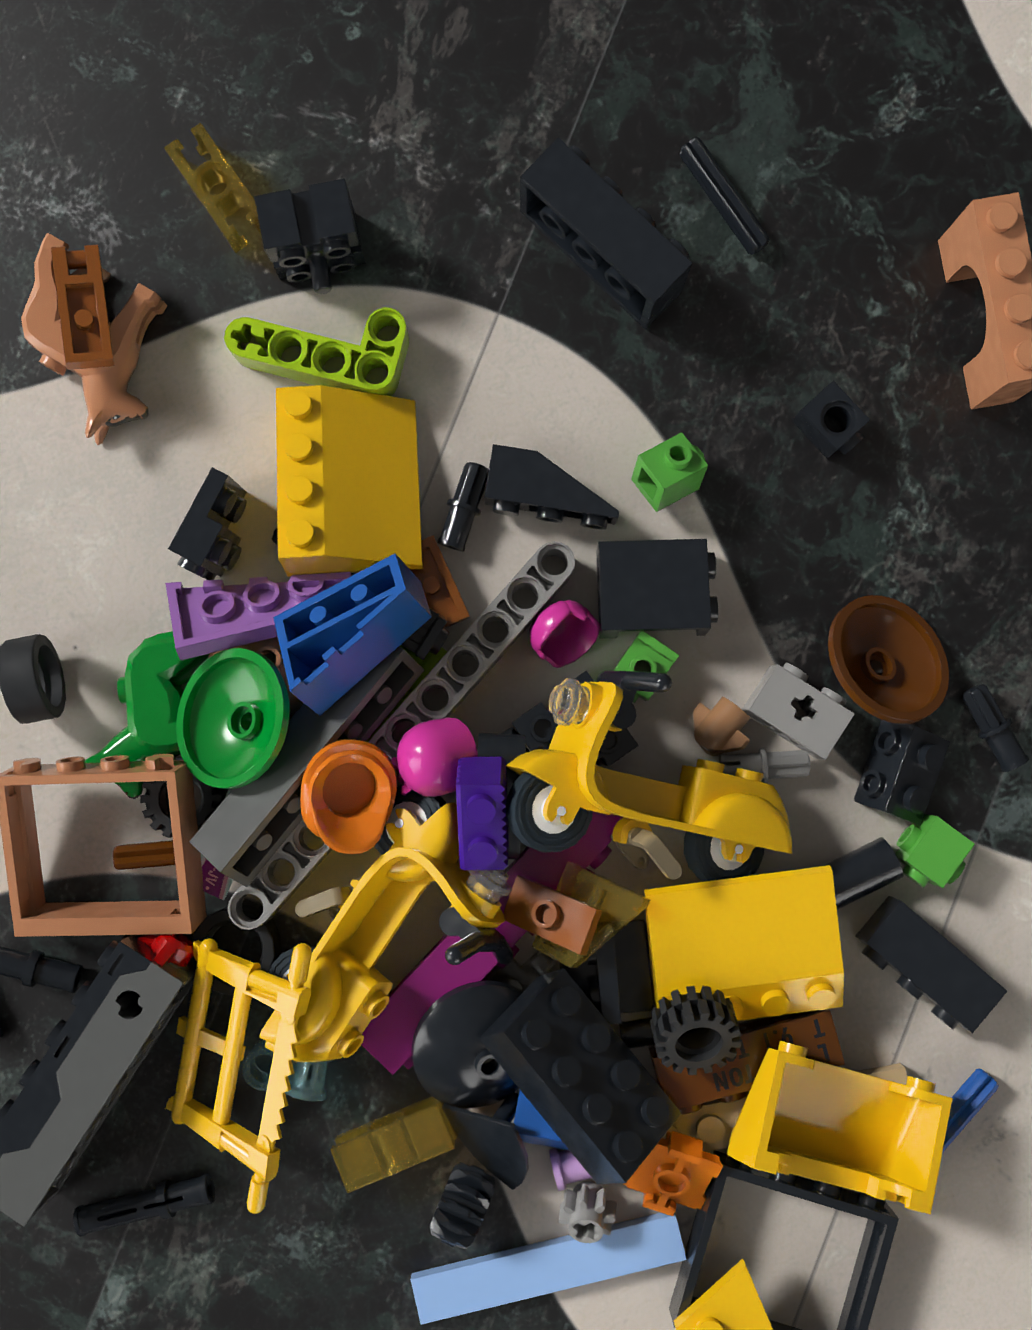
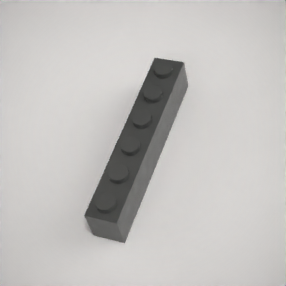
[189,646,425,887]

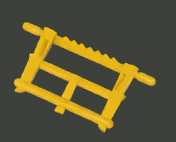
[165,938,312,1214]

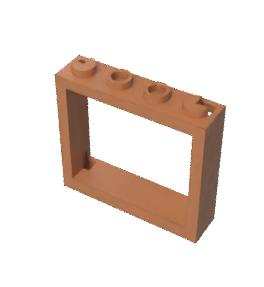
[0,754,207,937]

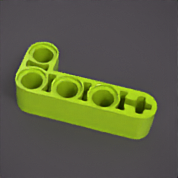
[224,307,409,396]

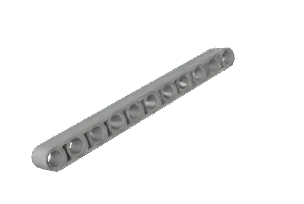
[228,541,575,930]

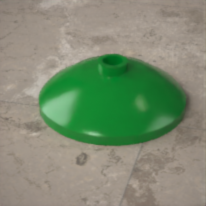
[176,648,290,789]

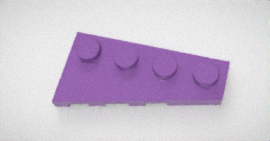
[165,572,351,660]

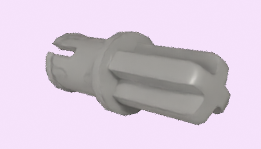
[719,748,811,783]

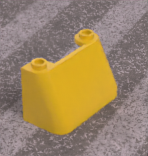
[727,1041,952,1215]

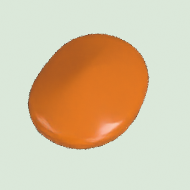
[300,739,397,854]

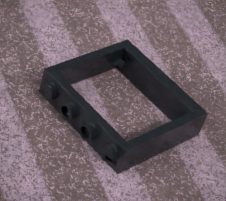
[669,1150,899,1330]

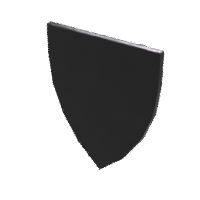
[442,1093,529,1190]

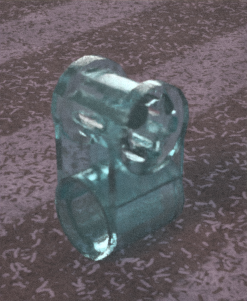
[242,1039,333,1101]

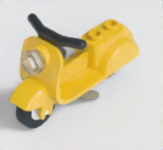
[506,671,792,882]
[259,785,513,1062]

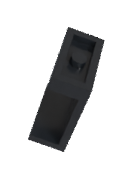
[596,539,718,639]

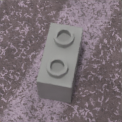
[742,663,854,760]

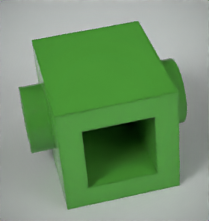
[631,432,708,512]
[895,814,975,888]

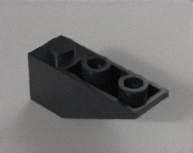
[484,444,619,530]

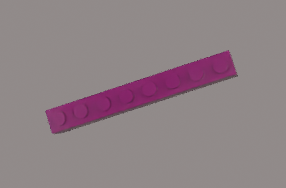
[361,767,623,1075]

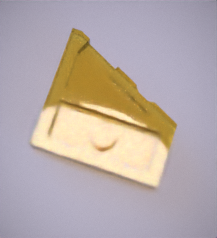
[532,861,651,968]

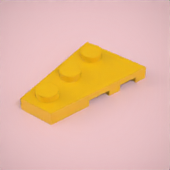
[674,1258,773,1330]

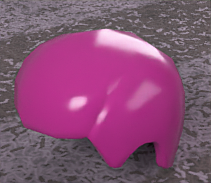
[529,600,600,668]

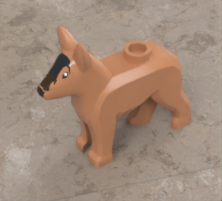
[21,233,167,445]

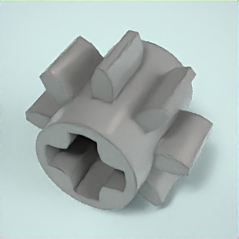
[559,1182,617,1243]

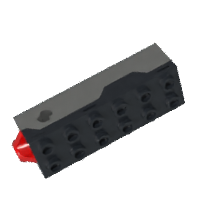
[0,934,195,1227]

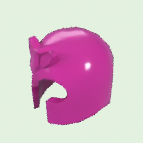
[390,718,478,797]

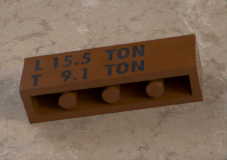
[648,1009,845,1115]

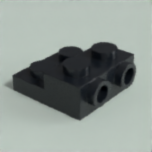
[168,467,247,580]

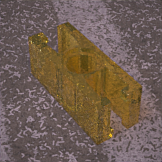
[164,123,262,253]
[330,1096,457,1193]

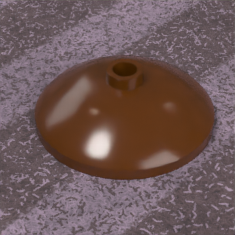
[828,595,949,724]

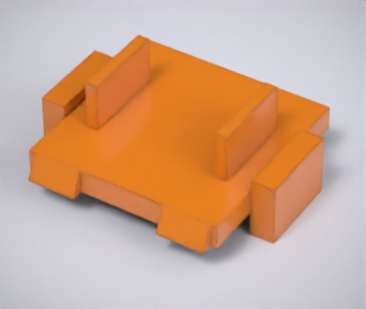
[623,1131,723,1216]

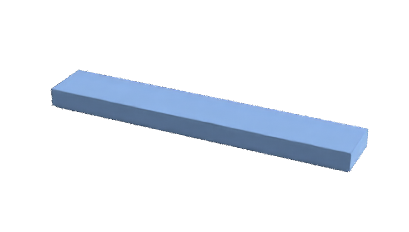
[410,1213,687,1325]

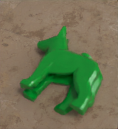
[85,631,209,799]

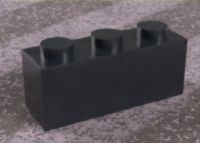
[855,896,1007,1034]

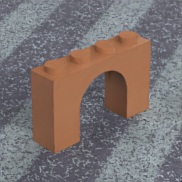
[938,192,1032,410]

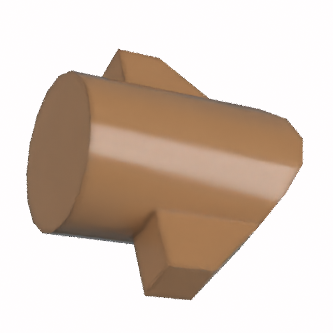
[693,696,750,756]

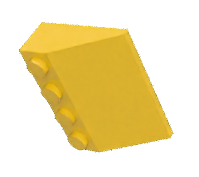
[276,385,423,577]
[644,865,844,1021]

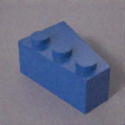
[273,553,432,716]

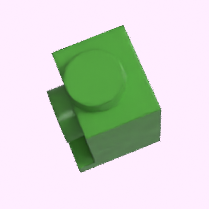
[613,631,679,703]

